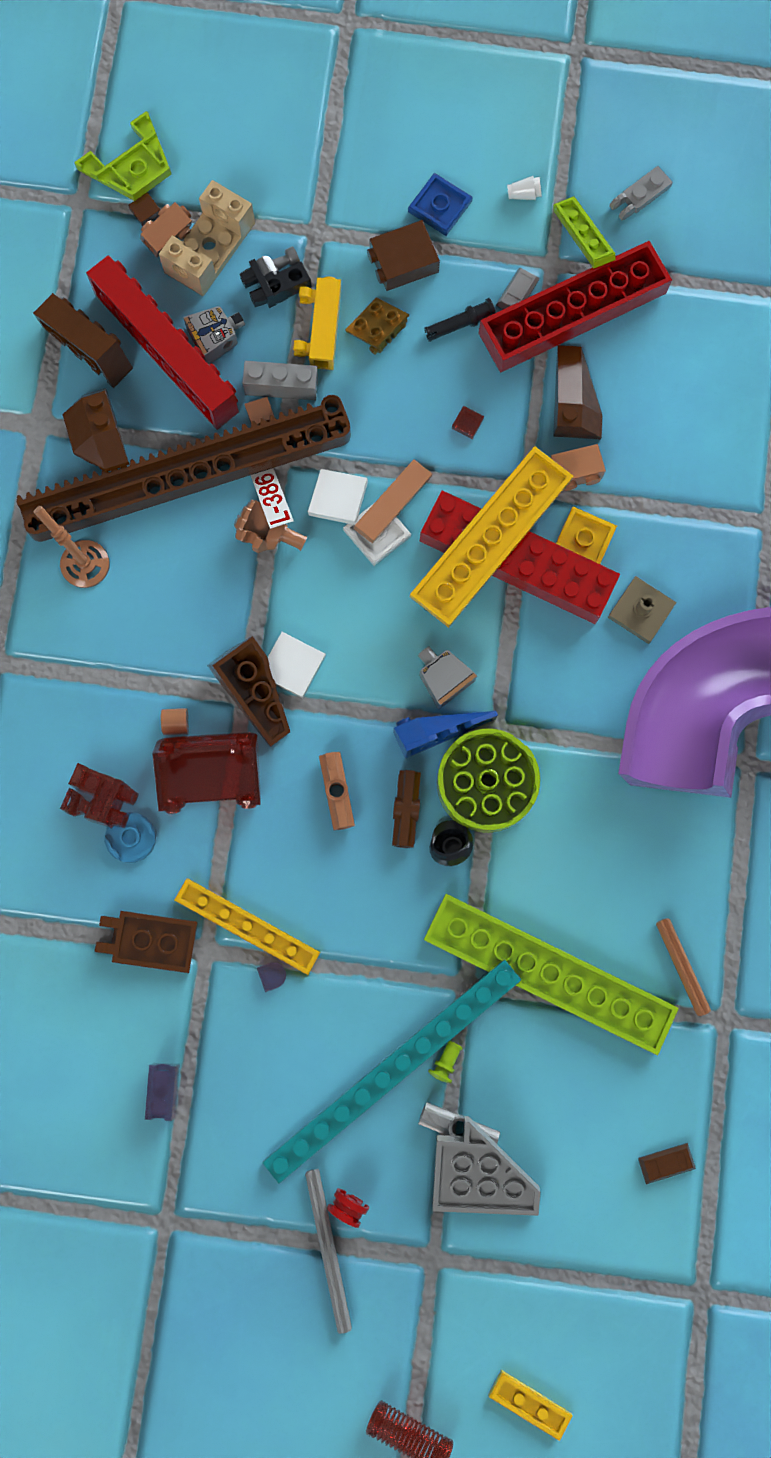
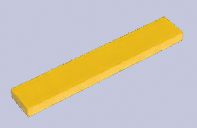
[174,878,321,975]

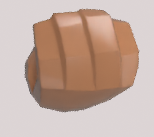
[234,500,307,553]

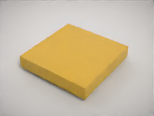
[556,506,617,564]

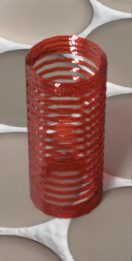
[366,1400,454,1458]

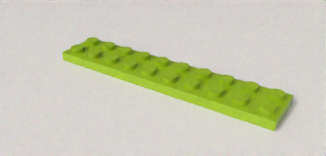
[424,894,679,1056]

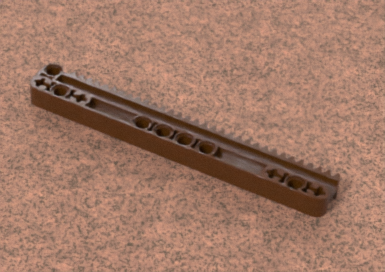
[16,395,351,542]

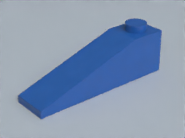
[393,711,498,759]

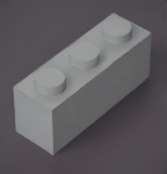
[243,361,318,400]

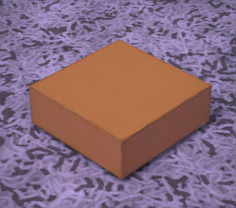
[245,397,274,425]

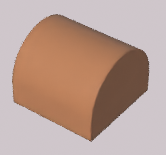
[161,708,189,735]

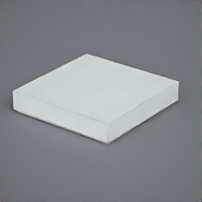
[308,469,368,525]
[343,504,411,566]
[268,632,326,698]

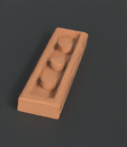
[354,459,432,544]

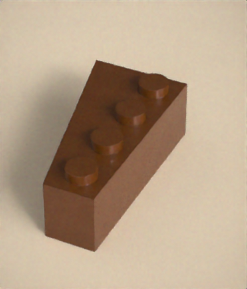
[33,293,133,388]

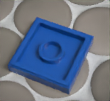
[408,173,473,236]

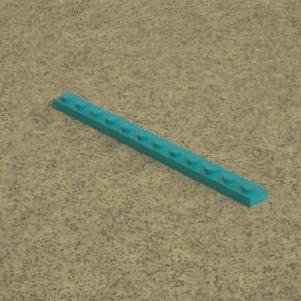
[262,959,521,1184]

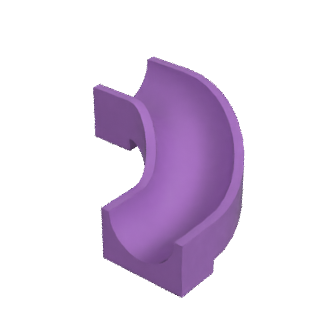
[618,607,771,798]

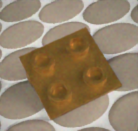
[345,297,409,355]

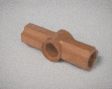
[319,752,355,831]

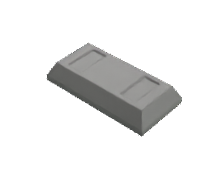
[496,267,540,309]

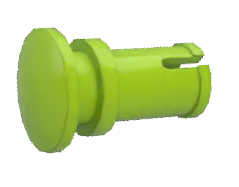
[428,1041,463,1083]

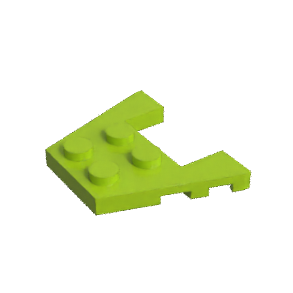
[74,111,172,201]

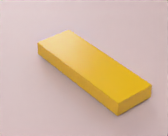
[488,1370,573,1441]

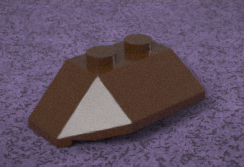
[62,388,130,472]

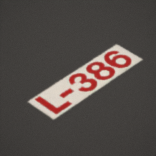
[251,468,294,529]

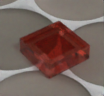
[452,406,484,439]

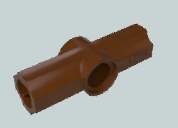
[392,770,421,848]

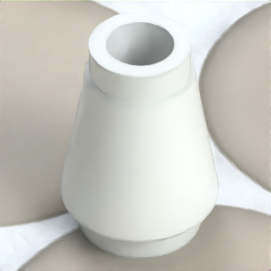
[507,176,542,200]

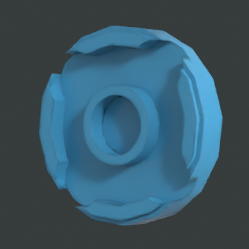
[104,812,156,863]

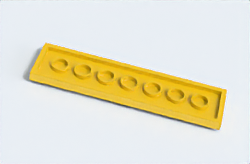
[410,446,574,628]

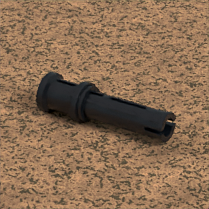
[424,298,496,342]

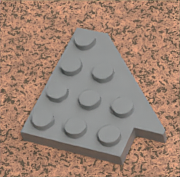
[432,1116,540,1216]

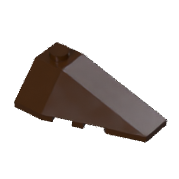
[553,345,602,440]
[207,636,290,747]

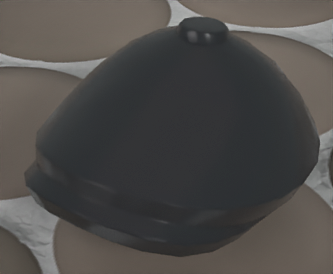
[429,820,473,866]

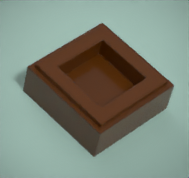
[128,192,160,227]

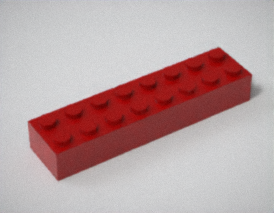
[478,241,672,373]
[86,255,239,430]
[419,490,620,624]

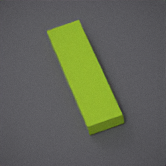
[553,196,616,268]

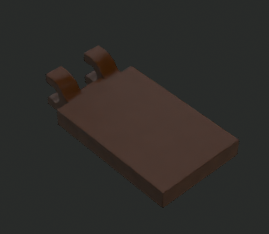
[95,911,198,973]

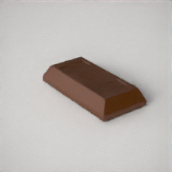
[638,1143,696,1184]

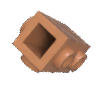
[140,202,192,257]

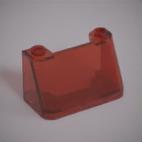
[152,732,261,814]

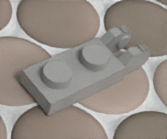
[609,166,673,221]

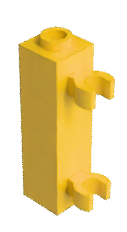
[293,276,341,370]

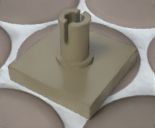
[608,576,677,644]

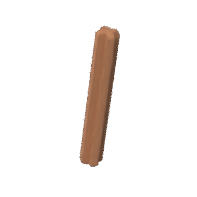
[656,918,711,1016]

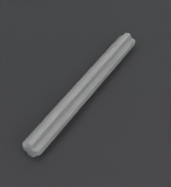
[305,1169,352,1334]

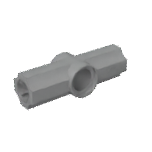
[418,1102,500,1144]

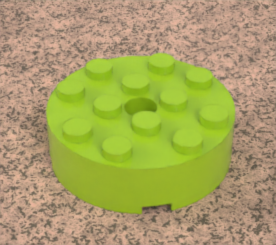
[437,729,540,833]

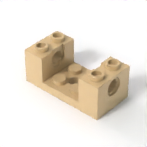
[159,180,255,296]

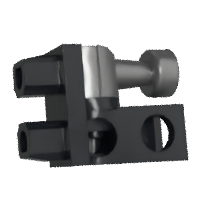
[239,246,312,308]

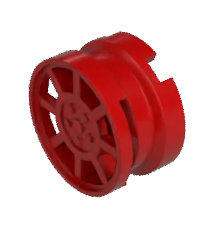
[327,1188,369,1228]

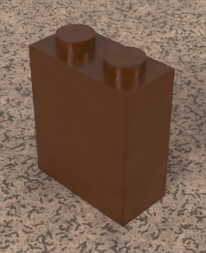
[367,220,440,291]

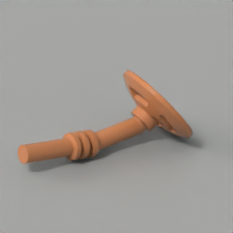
[34,506,110,588]

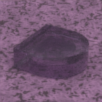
[257,962,286,992]

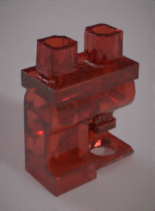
[60,763,139,829]

